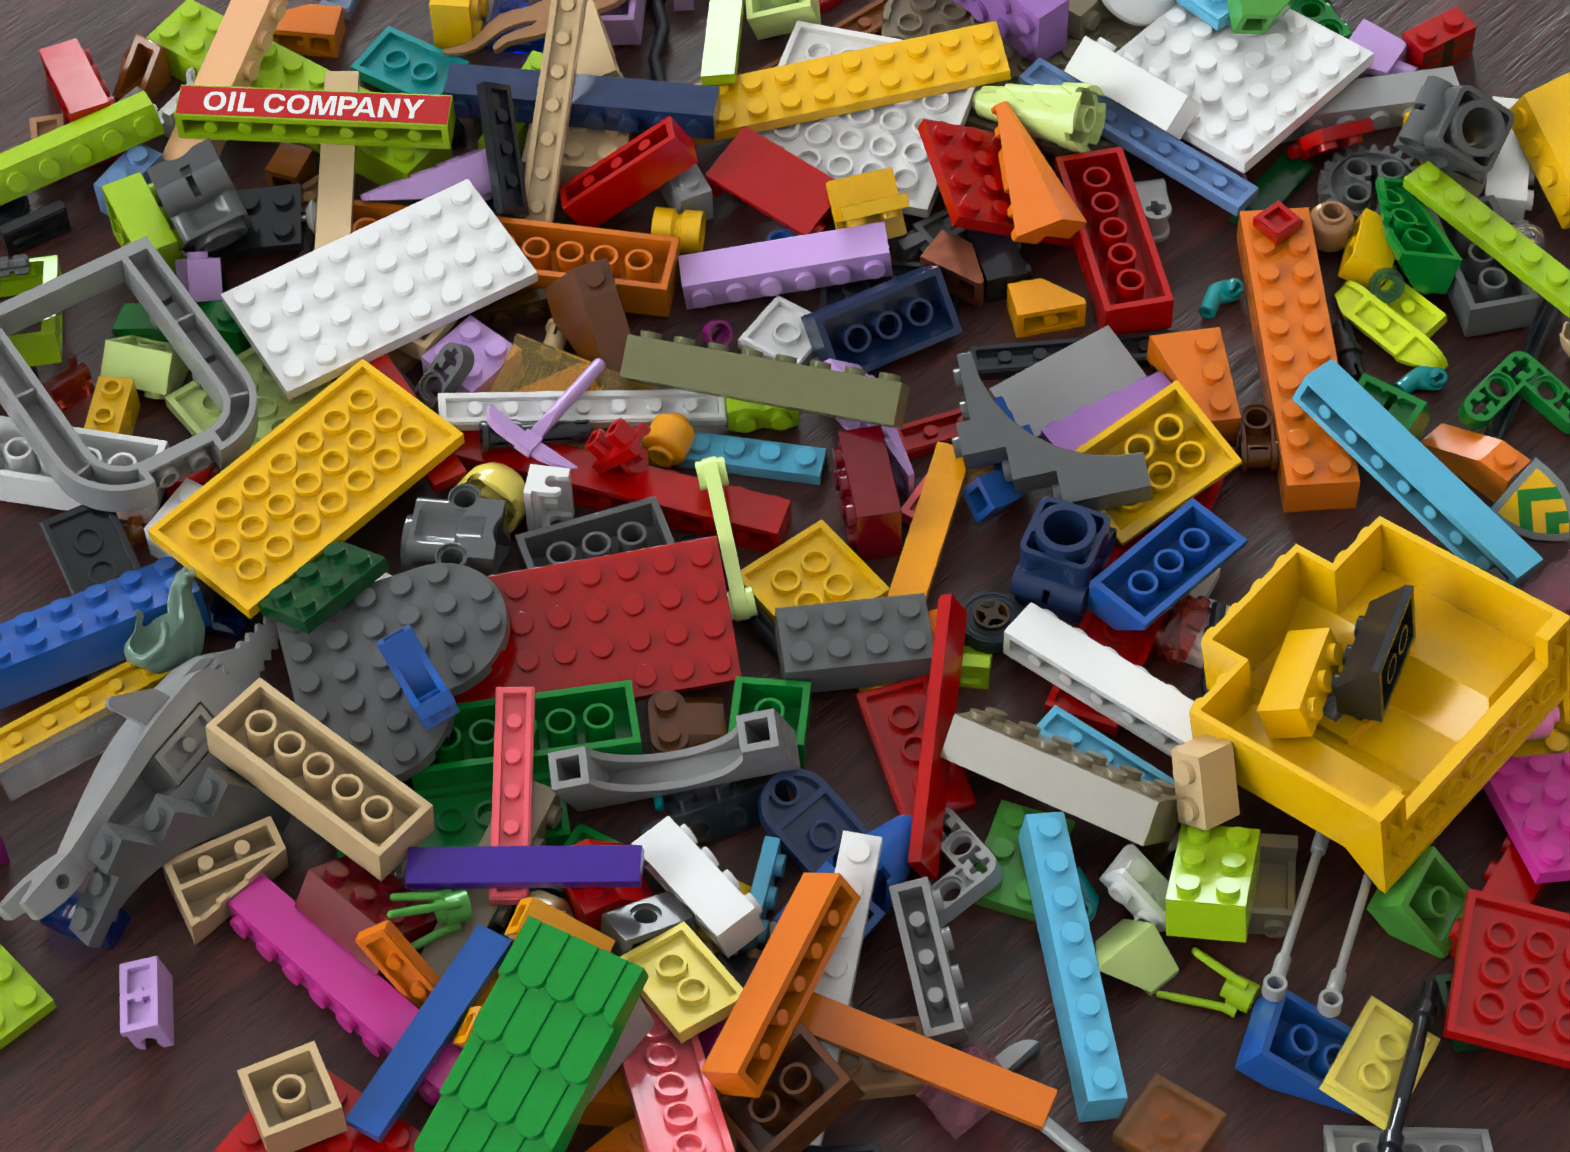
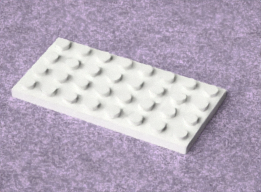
[221,179,538,401]

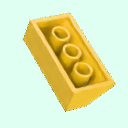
[1509,72,1570,229]

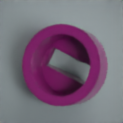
[701,320,733,346]

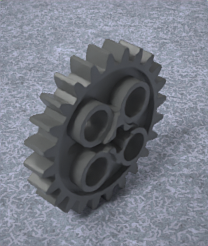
[1317,144,1427,223]

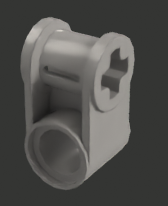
[1134,178,1172,243]

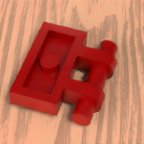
[1287,118,1375,160]

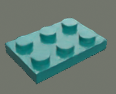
[350,26,470,95]

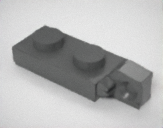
[896,208,969,262]

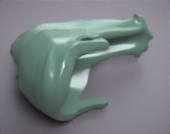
[124,567,205,674]

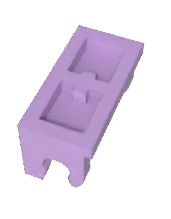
[119,956,174,1050]

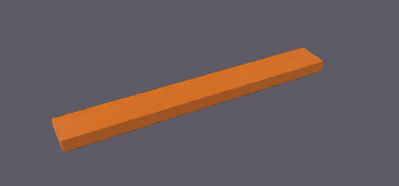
[795,992,1058,1131]

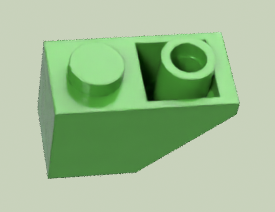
[1227,0,1295,35]

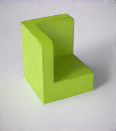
[959,646,992,689]

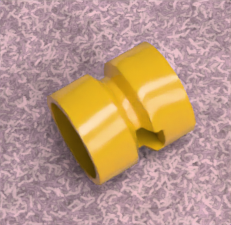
[651,206,706,254]

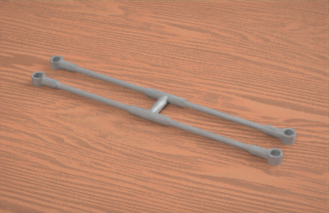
[1262,717,1372,1018]

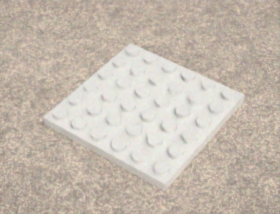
[1116,3,1374,174]
[757,21,979,218]

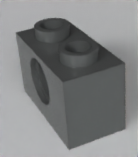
[601,891,695,957]

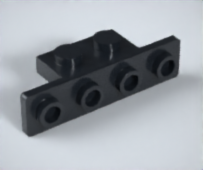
[639,780,790,846]

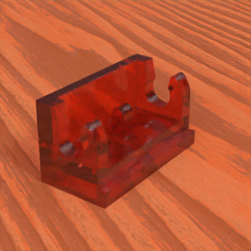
[42,354,95,412]

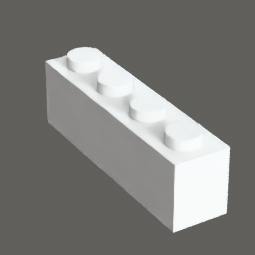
[1064,36,1201,140]
[1484,96,1535,224]
[631,816,766,958]

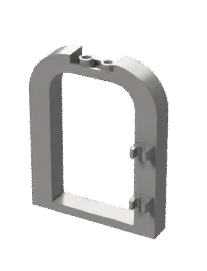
[0,236,258,512]

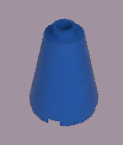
[828,814,913,912]

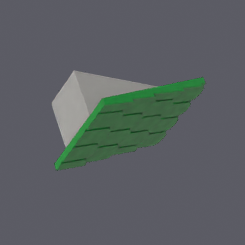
[414,916,655,1152]

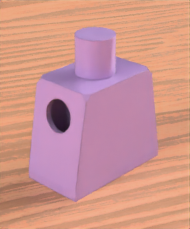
[1349,19,1419,79]

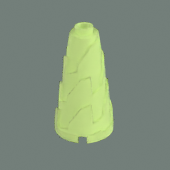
[972,82,1106,153]

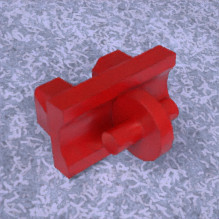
[585,418,651,475]

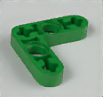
[1458,351,1570,435]

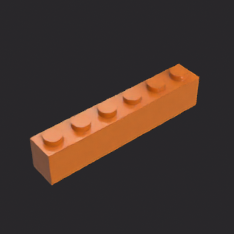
[701,873,861,1098]

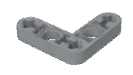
[932,808,1003,927]

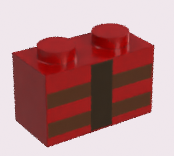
[1402,6,1477,71]

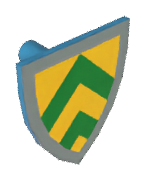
[1490,457,1570,541]

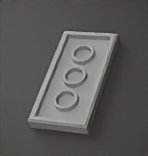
[988,325,1146,438]

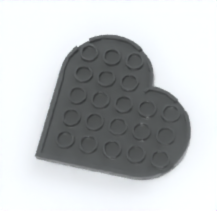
[276,563,510,782]

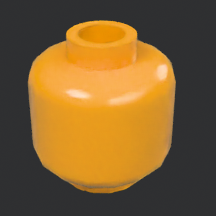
[642,412,696,468]

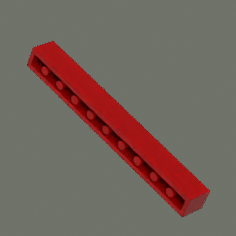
[454,430,792,553]

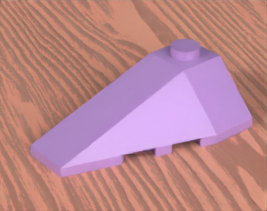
[360,148,493,201]

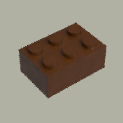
[718,1022,865,1152]

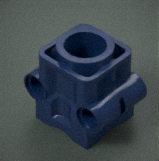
[1010,497,1117,624]

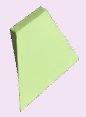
[1095,919,1179,996]

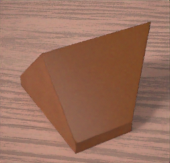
[113,34,172,100]

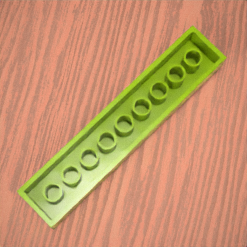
[146,0,453,202]

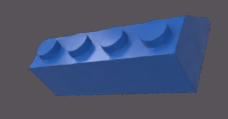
[1088,498,1248,630]

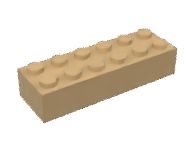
[205,677,434,881]

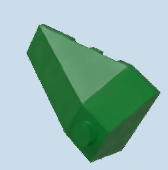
[1375,176,1462,294]
[112,300,251,356]

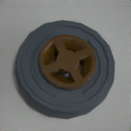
[962,591,1023,654]

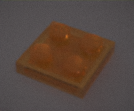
[1112,1073,1226,1152]

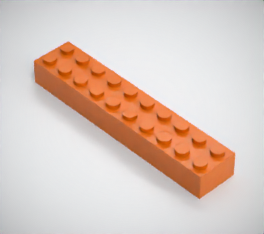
[352,200,681,317]
[1236,207,1360,512]

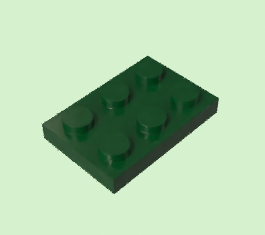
[257,540,390,634]

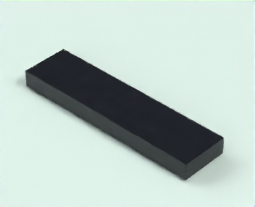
[476,81,529,219]

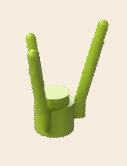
[1156,947,1261,1018]

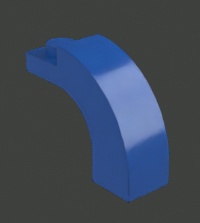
[962,396,1034,524]
[375,624,460,731]

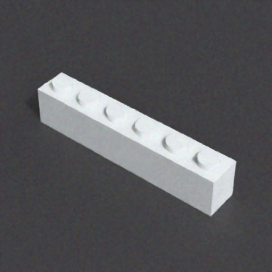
[1003,602,1194,757]

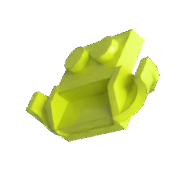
[1334,275,1448,369]

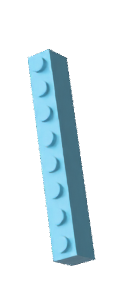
[1292,359,1543,588]
[1018,811,1128,1122]

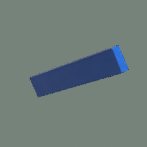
[345,924,513,1143]

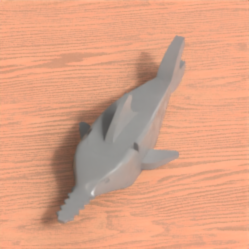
[0,616,280,920]

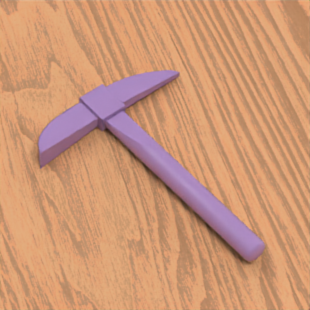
[487,358,606,470]

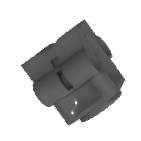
[1393,76,1514,183]
[146,138,253,254]
[401,484,511,576]

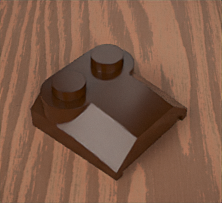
[647,691,727,754]

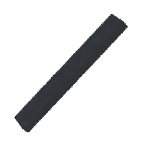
[968,330,1178,381]

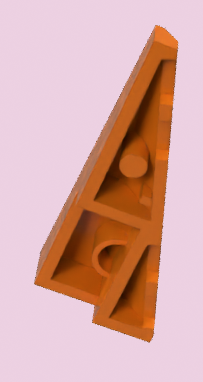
[991,101,1087,244]

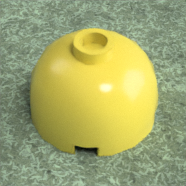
[457,462,526,533]

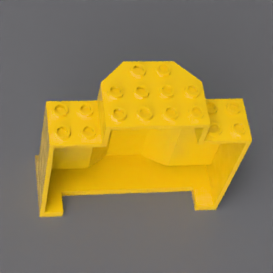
[1189,516,1570,894]

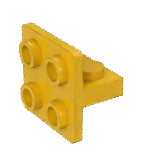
[826,167,910,239]

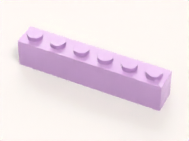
[678,222,893,310]

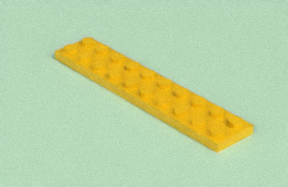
[691,21,1011,146]

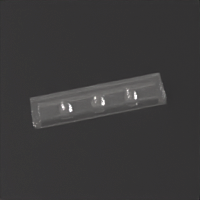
[0,707,127,801]

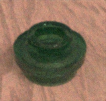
[1369,267,1405,303]

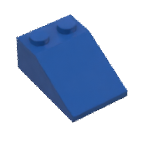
[1235,988,1357,1115]

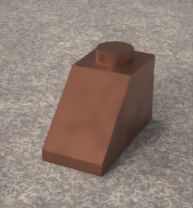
[920,229,984,307]

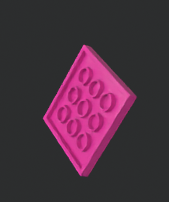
[1483,752,1570,884]

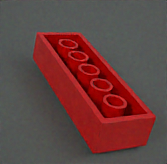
[1054,146,1174,335]

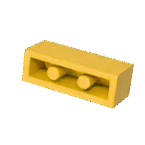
[1256,628,1344,739]

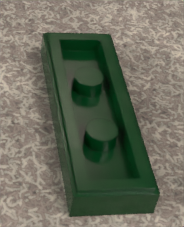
[1229,151,1314,226]

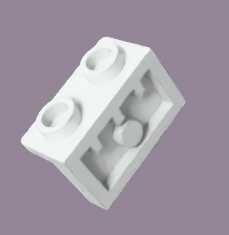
[1099,844,1169,932]

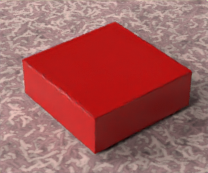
[1252,200,1303,245]

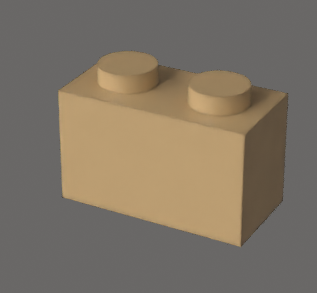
[1171,734,1240,831]

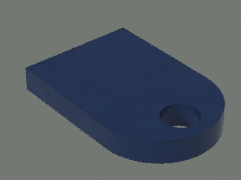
[758,768,870,873]

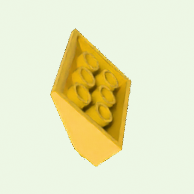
[1074,380,1242,546]

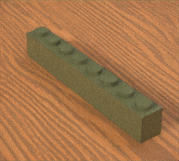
[620,330,911,430]

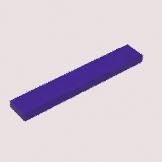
[405,845,644,889]

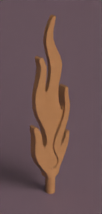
[443,0,627,56]

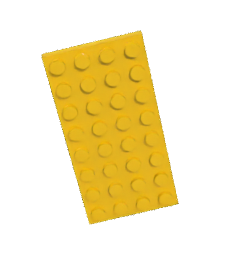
[148,359,465,619]

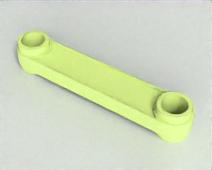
[695,456,758,622]

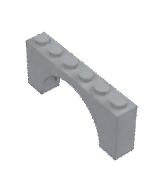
[548,708,800,812]

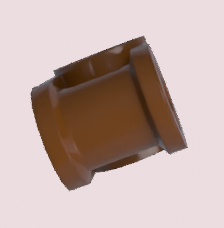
[1238,402,1278,472]

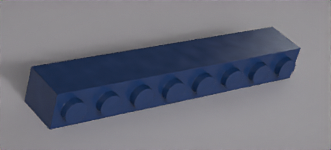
[443,63,721,140]

